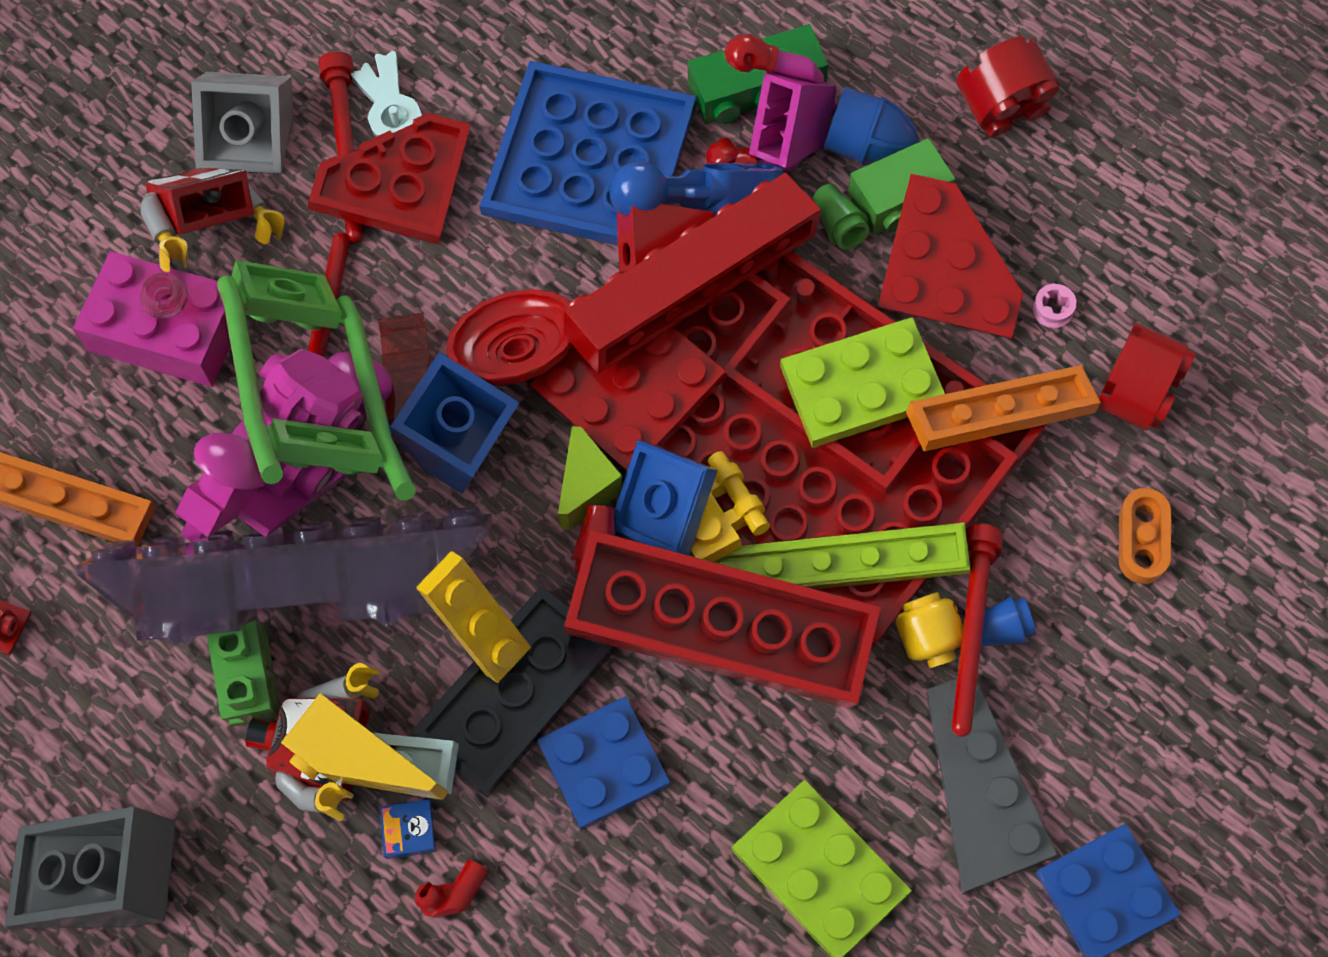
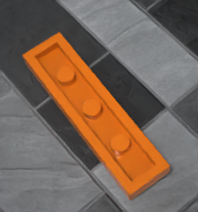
[906,365,1101,451]
[0,452,156,549]

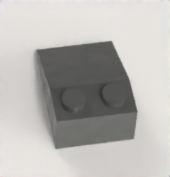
[5,806,176,929]

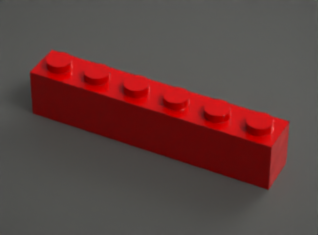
[564,172,821,374]

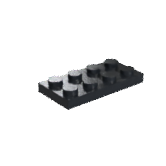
[411,586,616,798]

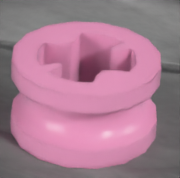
[1033,283,1077,328]

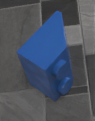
[390,352,520,494]

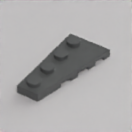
[926,678,1057,895]

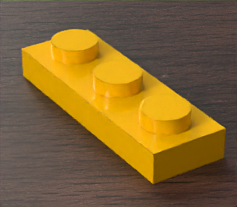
[416,551,531,683]

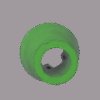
[813,184,870,250]

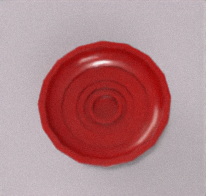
[446,289,573,386]

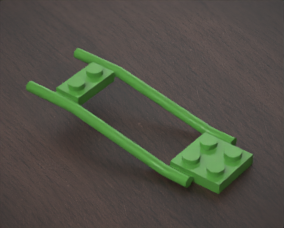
[217,260,416,500]

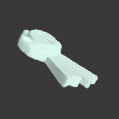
[351,51,422,137]

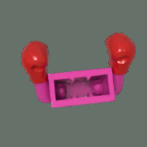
[706,34,838,172]

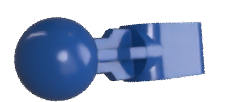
[609,161,784,216]

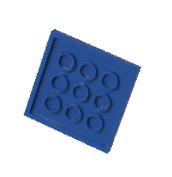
[480,61,697,245]

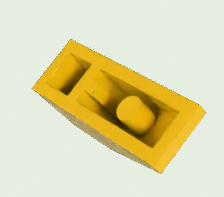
[281,693,449,800]

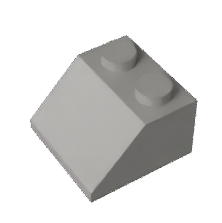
[191,72,293,174]

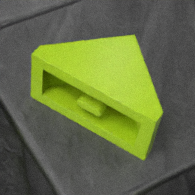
[558,426,623,530]

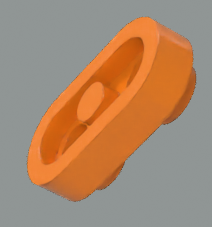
[1118,488,1171,584]

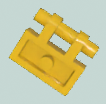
[690,451,770,562]

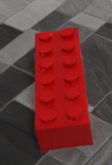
[564,530,881,709]

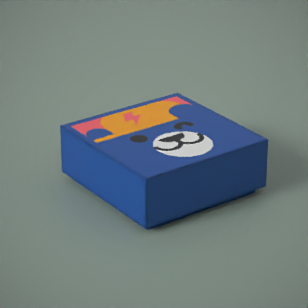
[380,800,436,859]

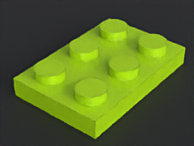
[780,317,945,448]
[731,779,912,957]

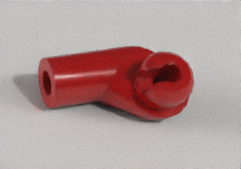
[414,859,489,918]

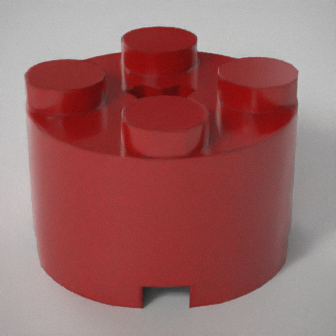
[956,36,1060,138]
[1098,322,1196,431]

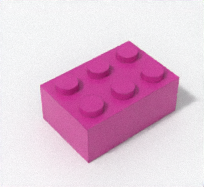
[73,251,231,387]

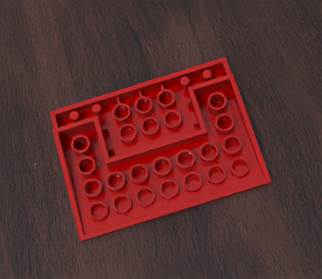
[661,251,1046,645]

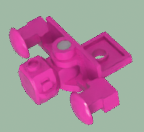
[175,349,393,545]

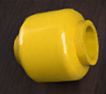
[896,592,963,668]

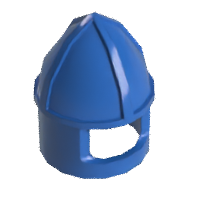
[823,86,920,165]

